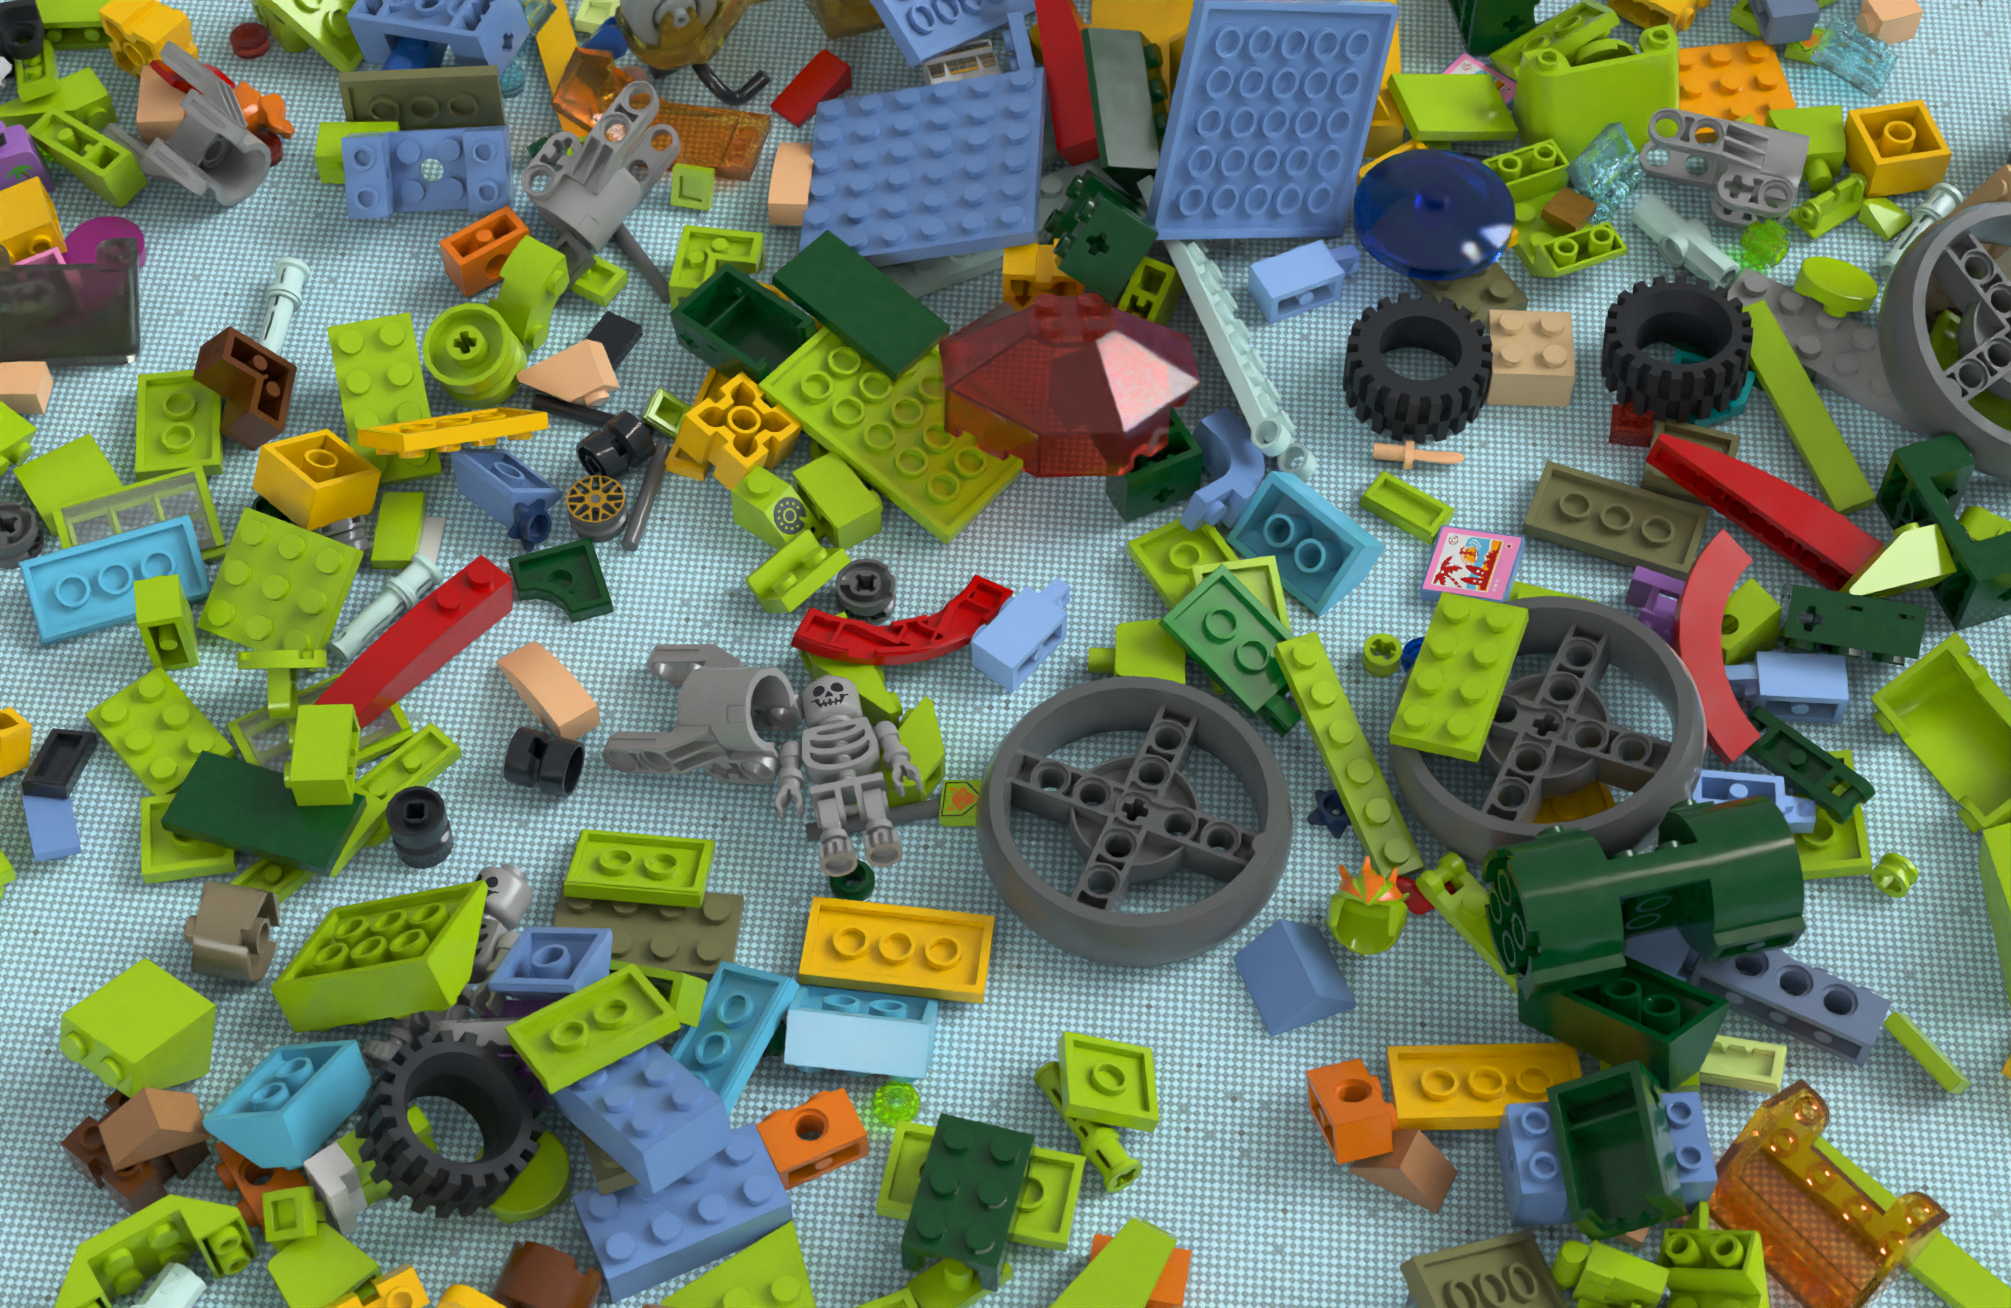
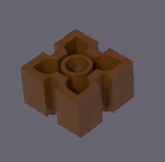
[61,1089,211,1215]

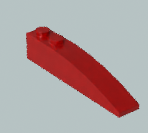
[1034,0,1099,167]
[1645,433,1884,592]
[313,555,513,731]

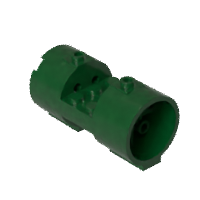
[1482,795,1807,1001]

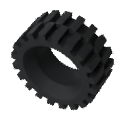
[1601,275,1753,423]
[1342,292,1493,443]
[355,1030,545,1219]

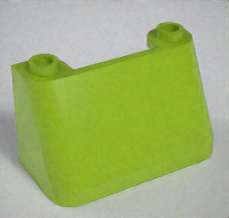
[1511,24,1679,166]
[1870,632,2011,834]

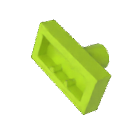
[904,1258,1013,1308]

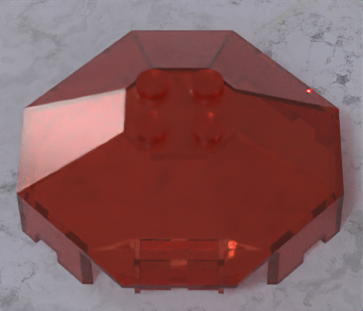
[938,293,1200,478]

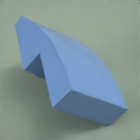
[19,783,82,862]

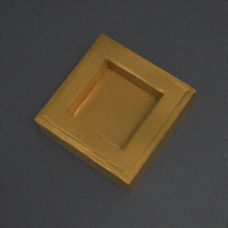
[1541,186,1598,234]

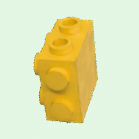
[1606,0,1712,35]
[0,176,67,278]

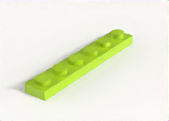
[1273,631,1425,878]

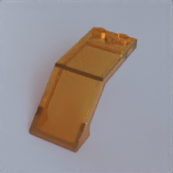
[550,47,772,182]

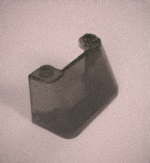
[0,237,141,368]

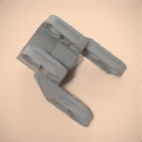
[101,40,271,206]
[521,81,681,255]
[1639,108,1810,235]
[602,644,804,784]

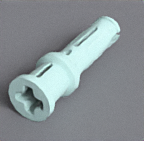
[1878,182,1963,280]
[257,257,311,355]
[328,552,443,663]

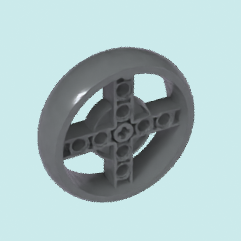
[1878,201,2011,480]
[1388,596,1707,868]
[976,676,1293,967]

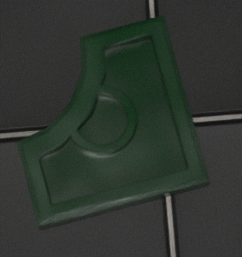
[508,537,614,623]

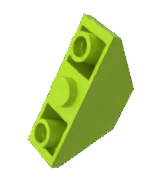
[851,696,946,815]

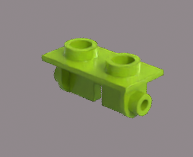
[1788,173,1867,240]

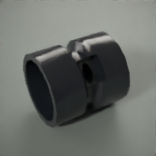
[575,411,656,488]
[504,726,585,798]
[386,786,454,869]

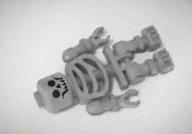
[775,675,922,877]
[362,864,533,1070]

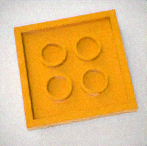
[1679,40,1797,144]

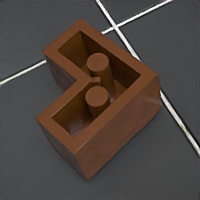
[192,326,297,451]

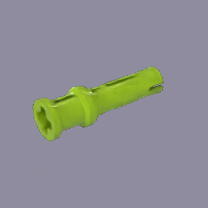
[1033,1061,1143,1193]

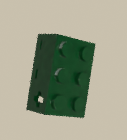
[669,262,817,403]
[1778,583,1928,666]
[1546,1059,1687,1241]
[901,1113,1035,1292]

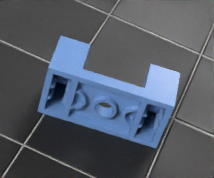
[346,0,531,78]
[341,125,515,219]
[1495,1091,1718,1227]

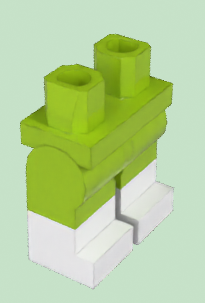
[303,1104,438,1237]

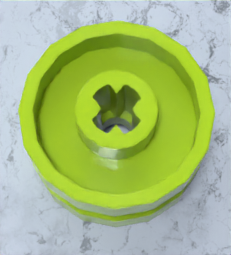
[422,303,528,409]

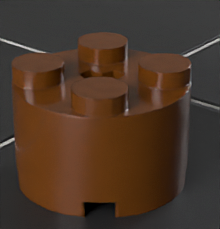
[489,1240,606,1308]

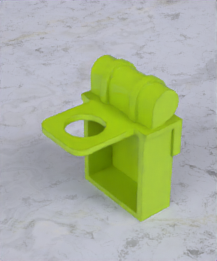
[1550,1239,1670,1308]

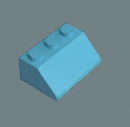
[1225,471,1386,616]
[784,984,939,1083]
[202,1039,373,1170]

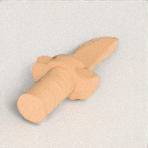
[1372,440,1465,470]

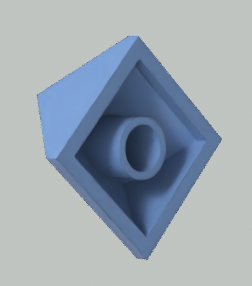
[451,448,563,530]
[1234,919,1356,1037]
[488,927,613,1001]

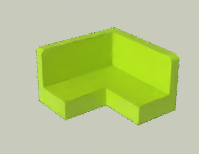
[668,225,766,311]

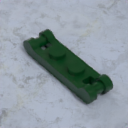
[1742,706,1876,825]

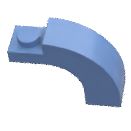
[1179,407,1264,532]

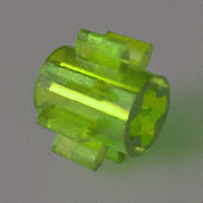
[1740,218,1791,270]

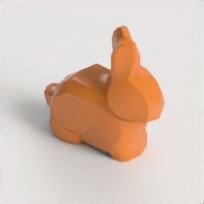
[233,81,295,139]

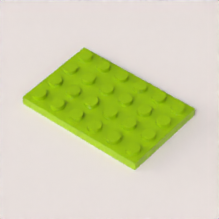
[758,326,1056,545]

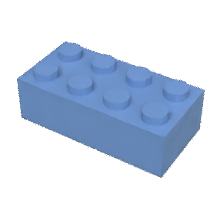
[541,1042,734,1195]
[572,1122,793,1303]

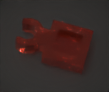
[1608,402,1654,448]

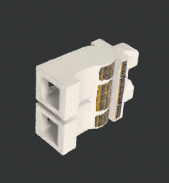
[923,38,1002,85]

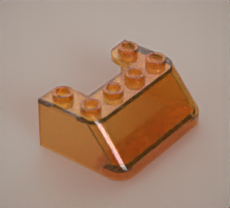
[1707,1078,1951,1308]

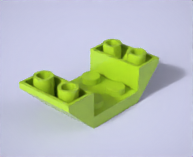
[1481,139,1628,278]
[54,1194,260,1308]
[1656,1228,1770,1308]

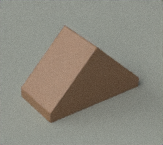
[98,1087,210,1171]
[1349,1129,1458,1214]

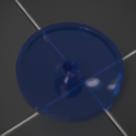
[1352,149,1515,281]

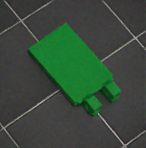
[1159,564,1301,738]

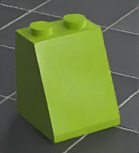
[59,958,216,1099]

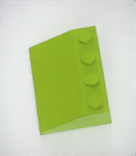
[270,880,488,1033]

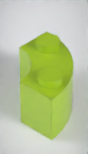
[487,234,570,358]

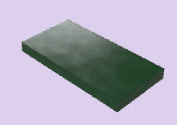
[772,229,951,382]
[161,750,367,877]

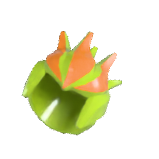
[1323,855,1410,956]

